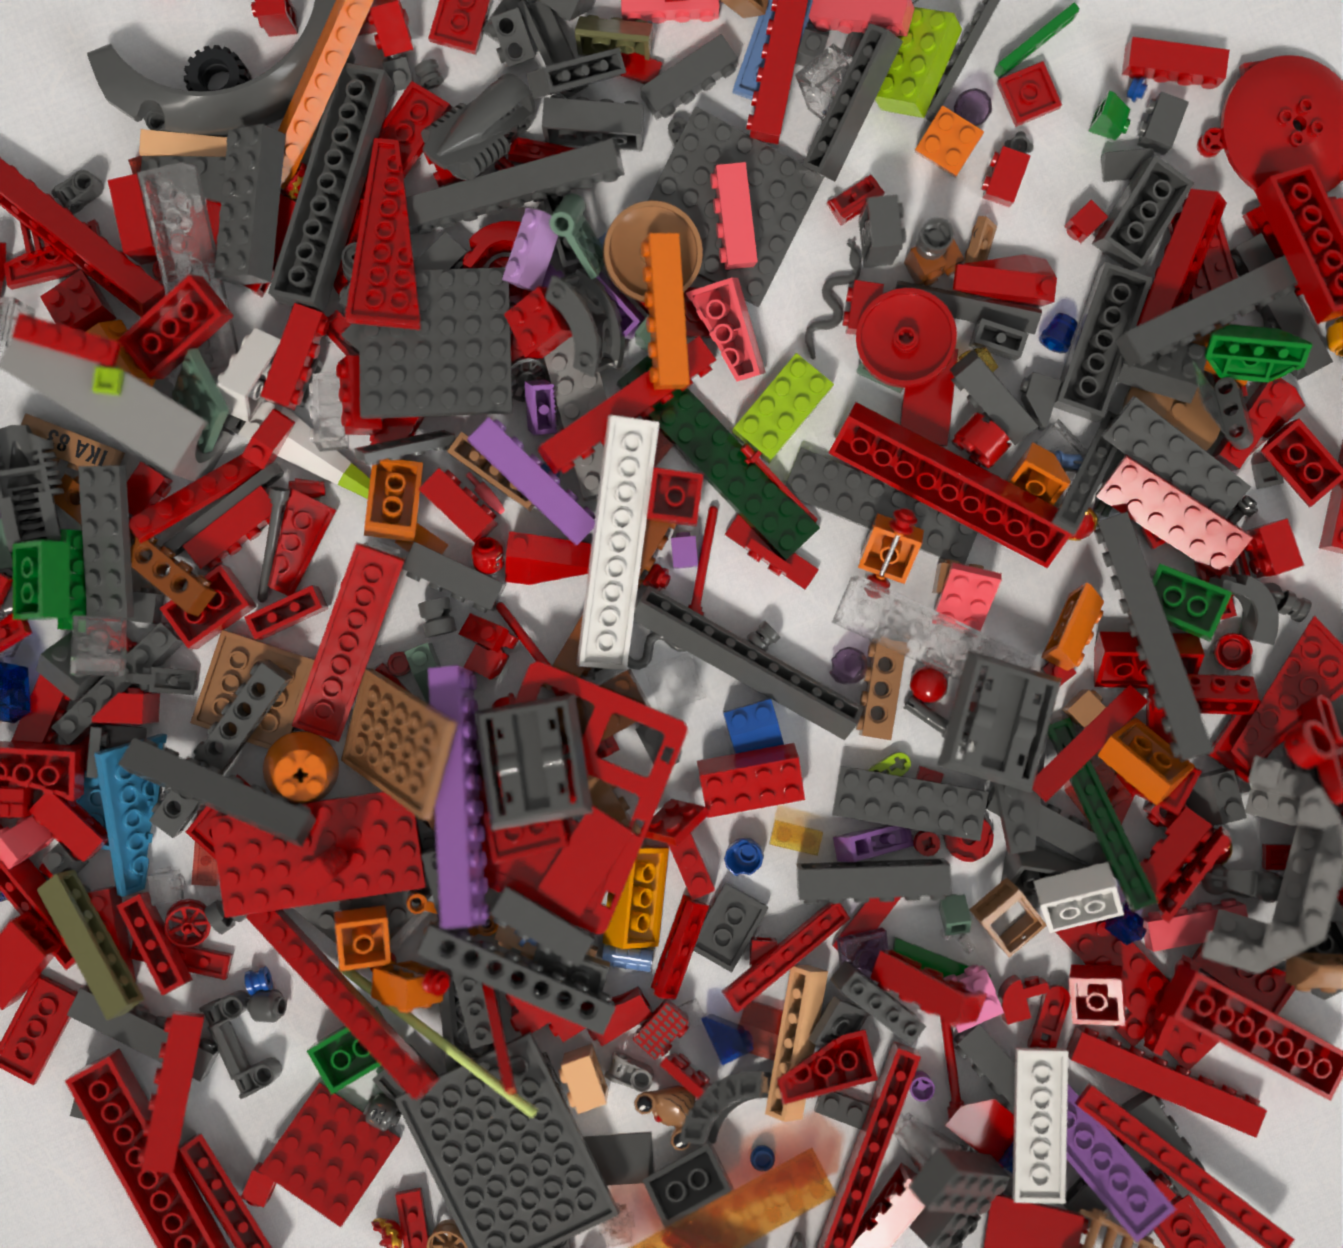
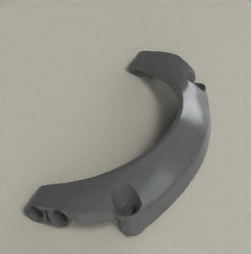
[87,0,355,137]

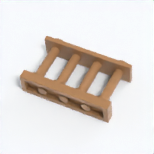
[1080,1208,1159,1248]

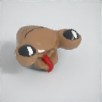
[634,1085,695,1151]

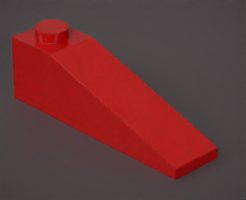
[777,1029,878,1105]

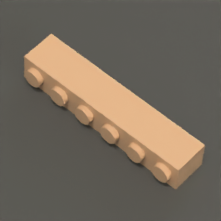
[765,965,828,1122]

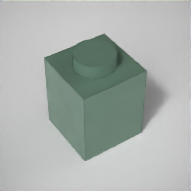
[939,894,972,936]

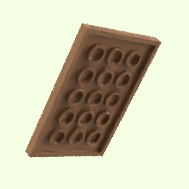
[341,668,457,820]

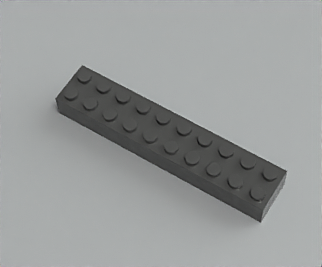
[268,62,395,314]

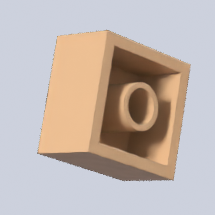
[559,1043,609,1114]

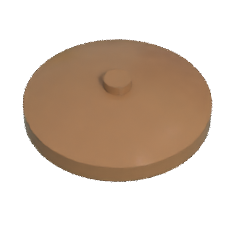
[603,201,703,303]
[1122,385,1220,451]

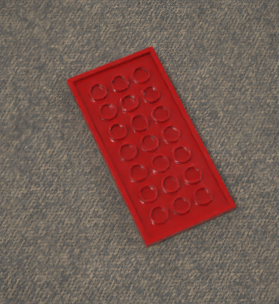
[210,791,427,918]

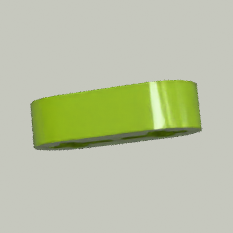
[868,752,911,776]

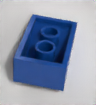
[723,698,784,754]

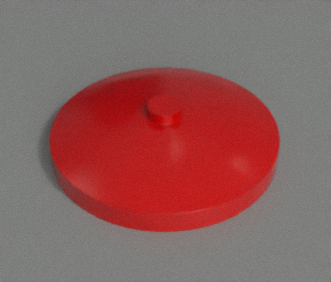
[856,288,957,388]

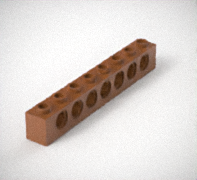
[54,473,217,616]

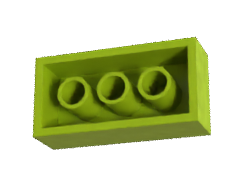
[875,7,962,118]
[732,353,834,463]

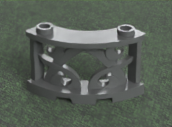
[545,268,625,377]
[679,1071,772,1145]

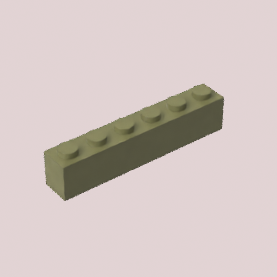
[37,870,144,1020]

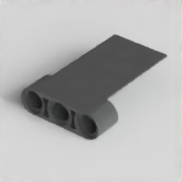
[1192,360,1254,450]
[583,1133,654,1186]

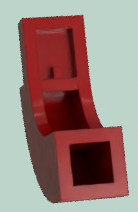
[463,221,521,269]

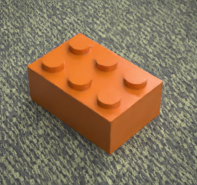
[364,459,423,542]

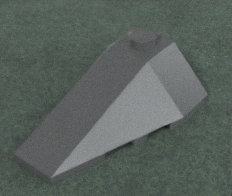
[1001,845,1089,899]

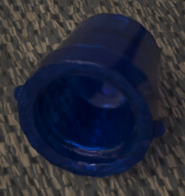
[1039,313,1077,353]

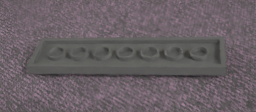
[785,448,978,565]

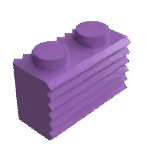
[524,379,558,435]

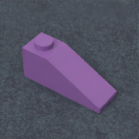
[833,825,914,862]

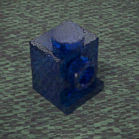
[1105,900,1146,945]

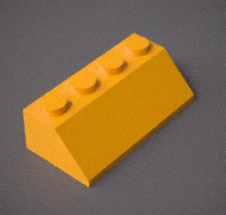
[603,845,669,949]

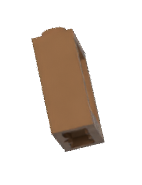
[969,877,1047,958]

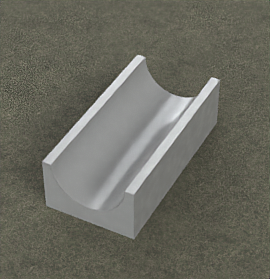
[0,313,234,482]

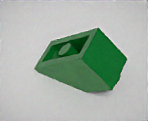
[1088,91,1131,141]

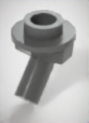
[1228,495,1258,525]

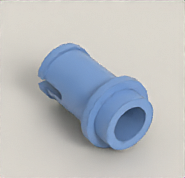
[1052,450,1083,470]

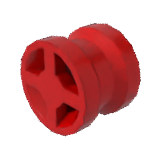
[1197,127,1224,158]
[913,831,940,857]

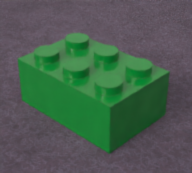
[13,540,71,620]
[1152,564,1233,642]
[307,1006,385,1095]

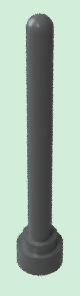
[257,486,290,602]

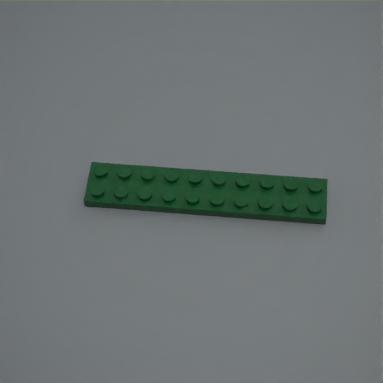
[616,355,820,561]

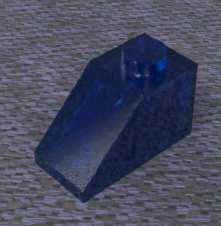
[701,1014,754,1066]

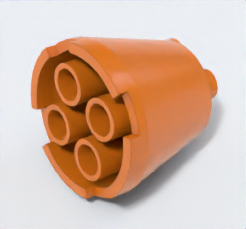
[263,731,339,805]

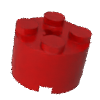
[951,412,1012,469]

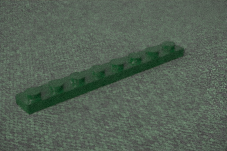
[1047,717,1158,913]

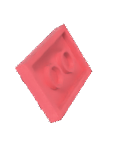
[932,562,1002,634]

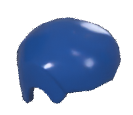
[724,838,764,876]

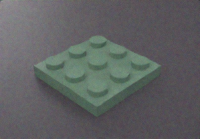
[172,348,229,454]

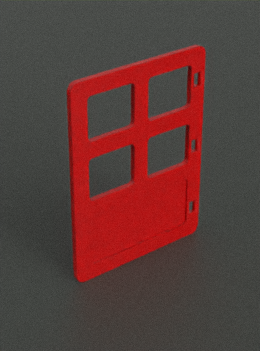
[479,661,688,934]

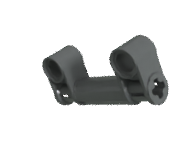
[199,990,282,1099]

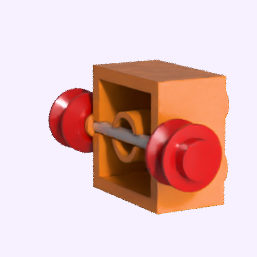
[858,508,924,599]
[370,952,450,1013]

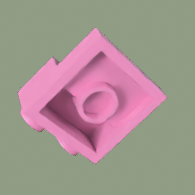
[943,964,1004,1033]

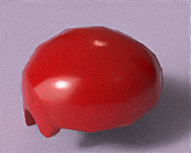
[1213,633,1253,670]
[910,665,948,703]

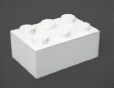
[216,328,281,423]
[1034,862,1124,933]

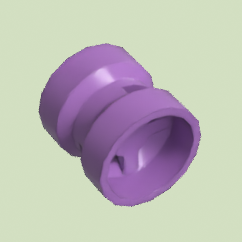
[909,1070,935,1102]

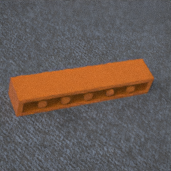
[641,233,690,390]

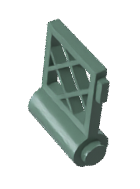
[550,193,604,280]

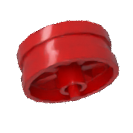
[164,899,211,948]

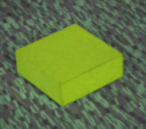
[92,366,124,396]

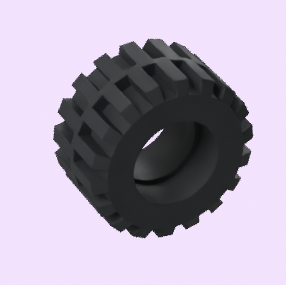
[184,45,252,92]

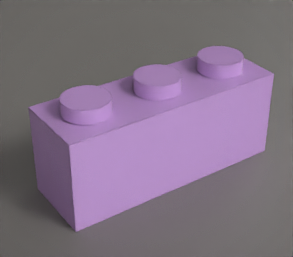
[502,208,559,291]

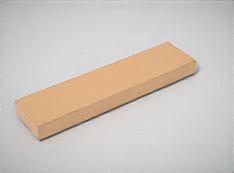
[139,129,227,157]

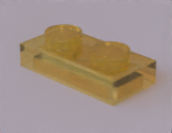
[769,820,823,856]

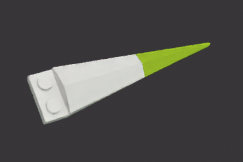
[238,399,370,499]

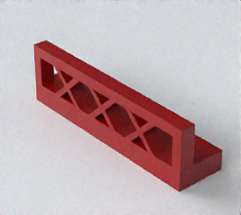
[650,894,709,1000]

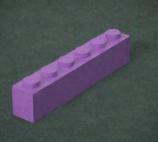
[467,417,596,545]

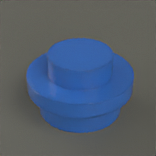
[1127,77,1148,103]
[750,1145,775,1171]

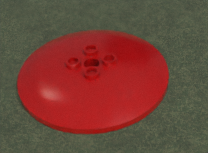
[1221,55,1343,193]

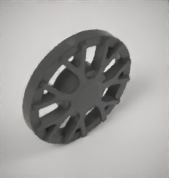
[512,357,549,402]

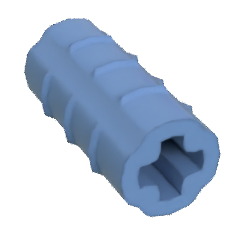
[602,944,654,972]

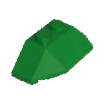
[1204,324,1313,383]

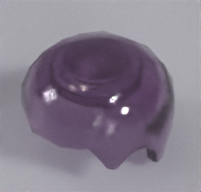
[953,88,992,126]
[829,646,868,685]

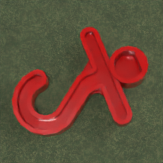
[1284,695,1343,805]

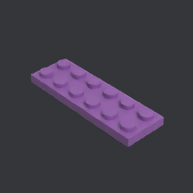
[1066,1084,1176,1242]

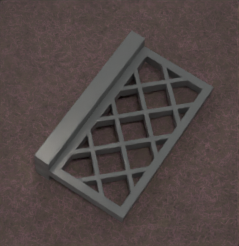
[440,975,502,1072]

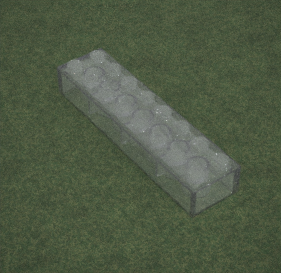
[138,162,239,370]
[832,576,1036,690]

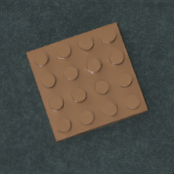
[190,630,315,749]

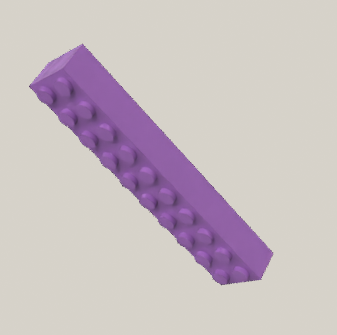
[428,665,489,928]

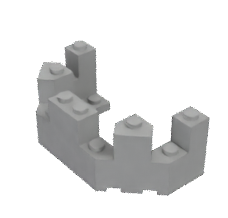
[1202,756,1343,974]

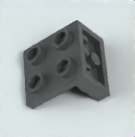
[87,724,147,778]

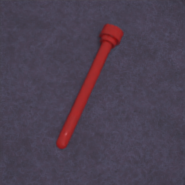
[688,506,718,616]
[496,602,568,697]
[940,1017,964,1119]

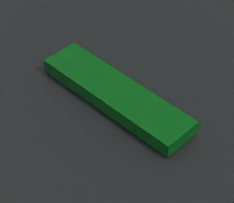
[994,2,1080,78]

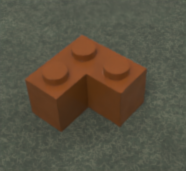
[904,238,965,286]

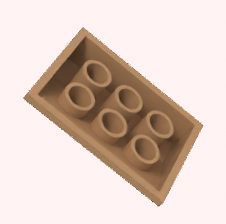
[1285,952,1343,993]

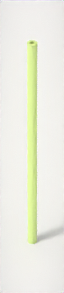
[338,967,538,1118]

